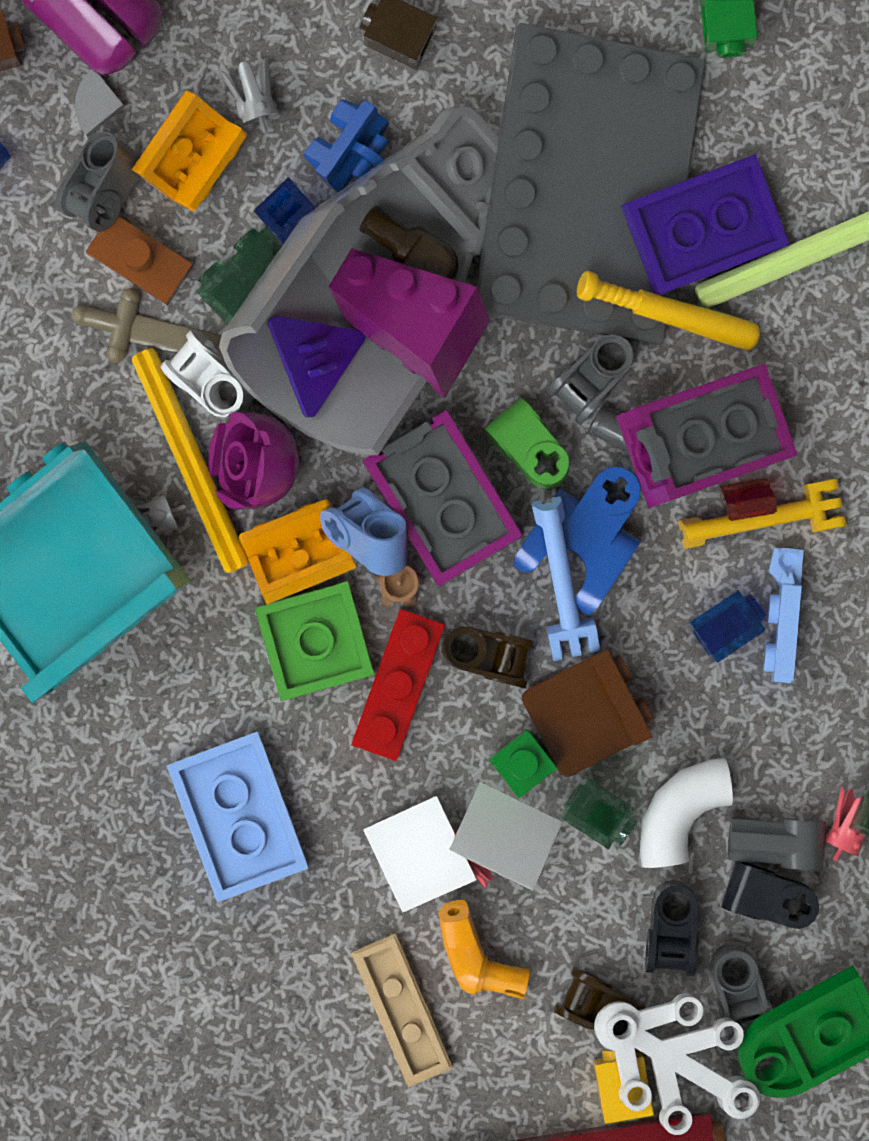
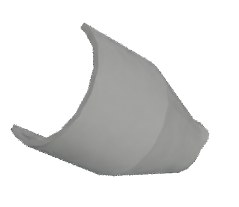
[219,106,499,455]

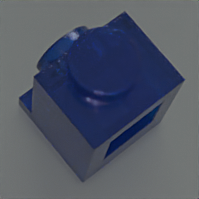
[253,177,320,244]

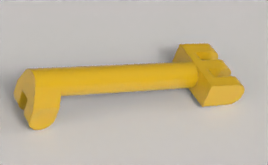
[678,479,847,549]

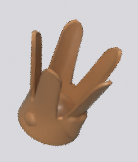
[375,564,425,608]

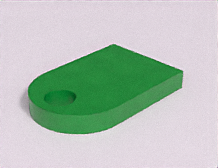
[738,965,869,1098]

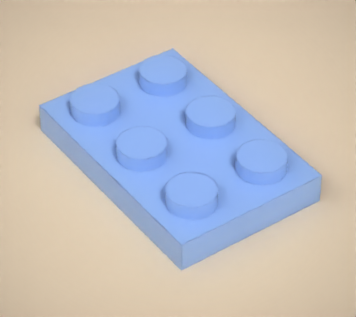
[166,731,309,903]

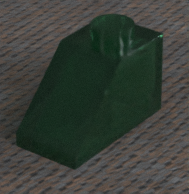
[558,775,637,850]

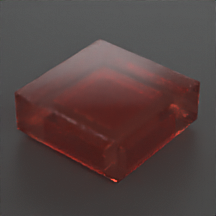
[719,478,777,521]

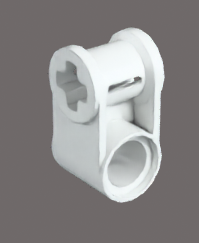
[160,329,254,417]

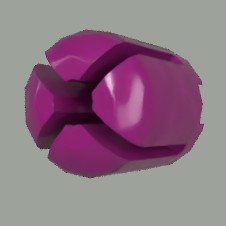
[22,0,163,75]

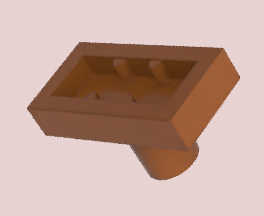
[86,216,193,306]

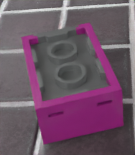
[616,363,798,508]
[362,410,523,588]

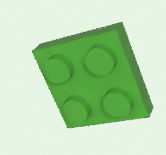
[255,582,374,701]

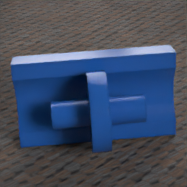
[304,99,389,193]

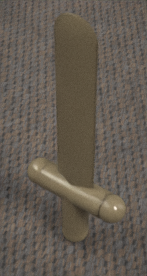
[71,288,222,363]

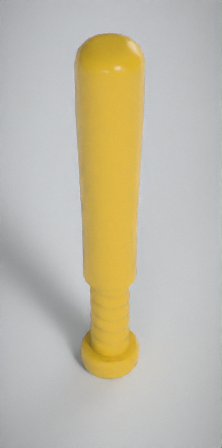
[577,271,760,351]

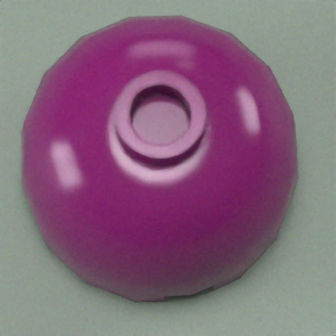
[208,412,300,510]

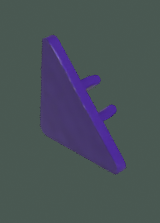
[267,316,365,418]

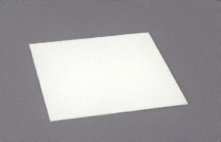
[449,782,562,891]
[363,796,476,913]

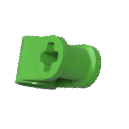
[483,397,569,490]

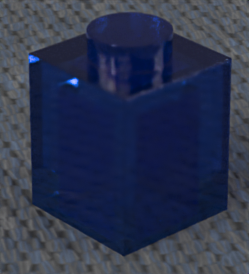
[686,590,766,663]

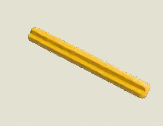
[132,348,249,573]

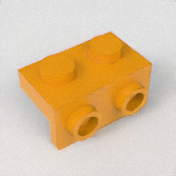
[131,90,247,212]
[239,499,356,605]

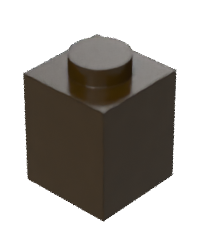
[359,0,437,70]

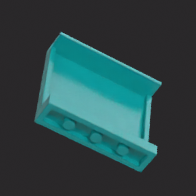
[0,441,192,703]

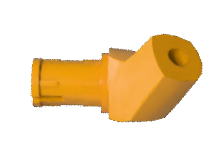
[438,900,530,1000]

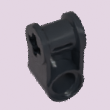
[721,861,819,929]
[645,880,699,976]

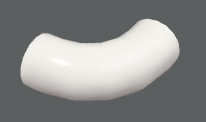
[640,758,733,868]

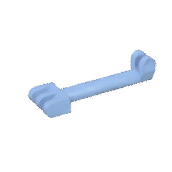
[531,496,600,661]

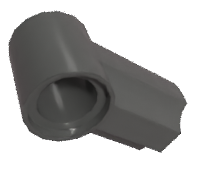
[728,818,826,871]

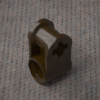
[441,626,538,689]
[553,967,648,1035]

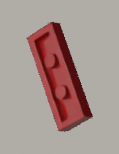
[351,609,445,761]

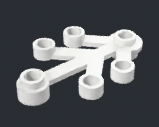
[594,993,760,1135]

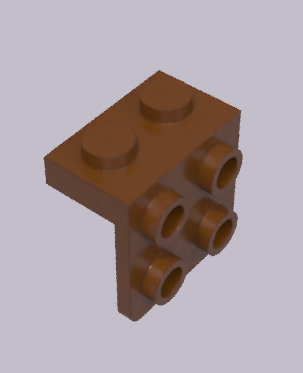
[522,649,655,777]

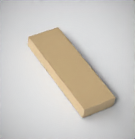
[351,933,453,1088]

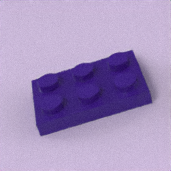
[621,154,789,295]

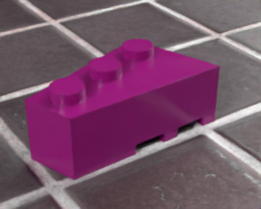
[328,248,491,398]

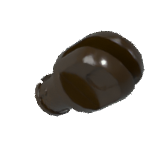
[359,205,459,279]

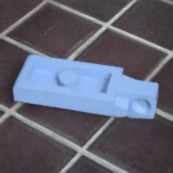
[763,548,804,684]

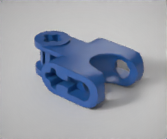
[512,467,641,616]

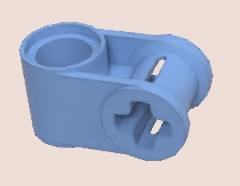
[320,488,408,576]

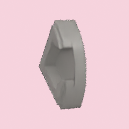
[75,70,125,137]

